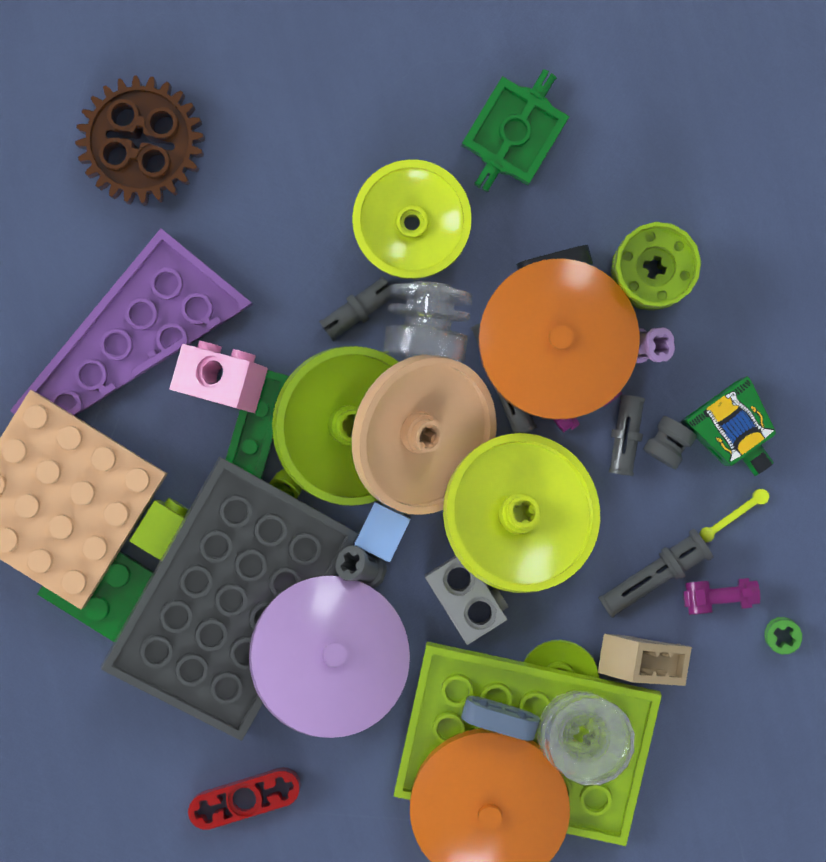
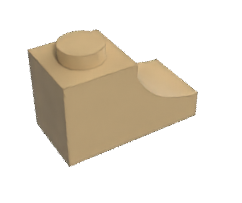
[598,634,692,686]

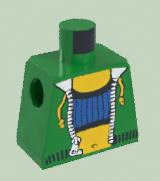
[680,376,776,476]

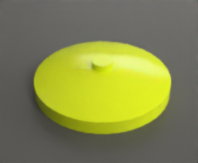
[443,433,600,593]

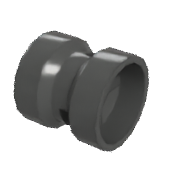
[643,416,697,470]

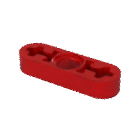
[188,767,301,830]

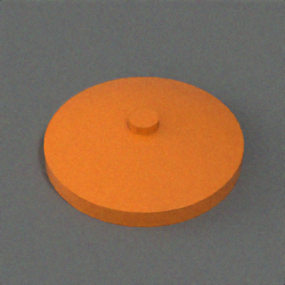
[479,259,640,419]
[410,728,570,862]

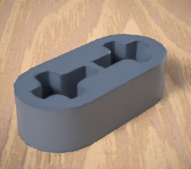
[461,696,540,741]

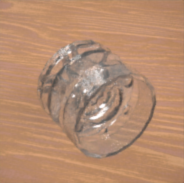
[383,281,473,363]
[537,691,635,785]

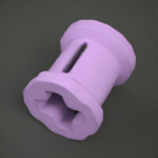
[636,327,675,363]

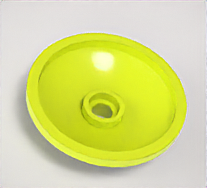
[352,159,471,279]

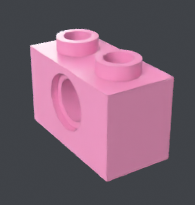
[169,340,268,413]

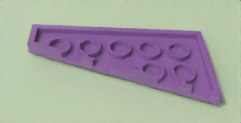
[10,228,253,416]

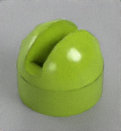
[269,468,303,499]

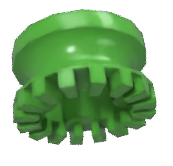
[765,617,802,655]

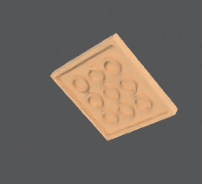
[0,390,168,609]

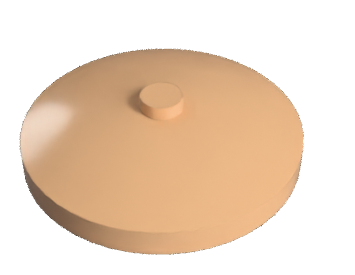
[352,355,497,515]

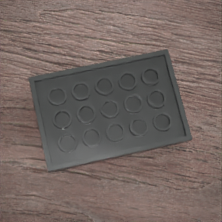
[100,456,359,741]

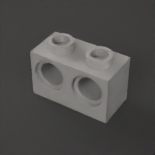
[425,555,509,645]

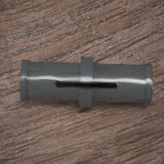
[319,276,397,342]
[609,395,645,476]

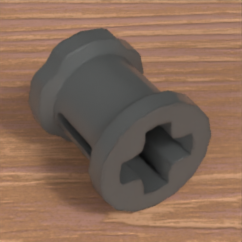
[335,545,387,588]

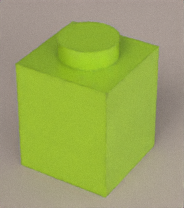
[130,497,189,560]

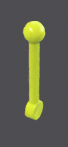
[699,489,769,543]

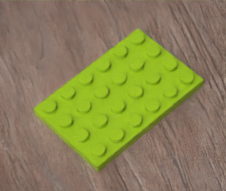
[393,641,662,846]

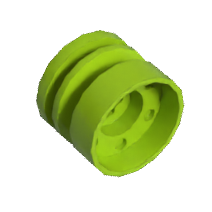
[611,222,701,311]

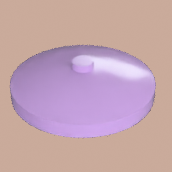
[249,576,410,738]

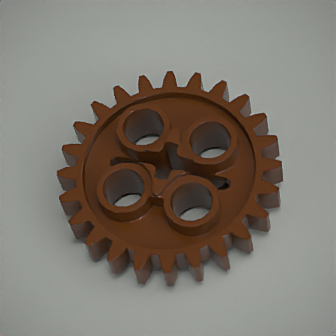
[75,75,205,206]

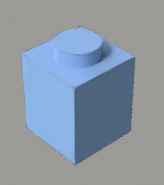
[354,501,411,562]

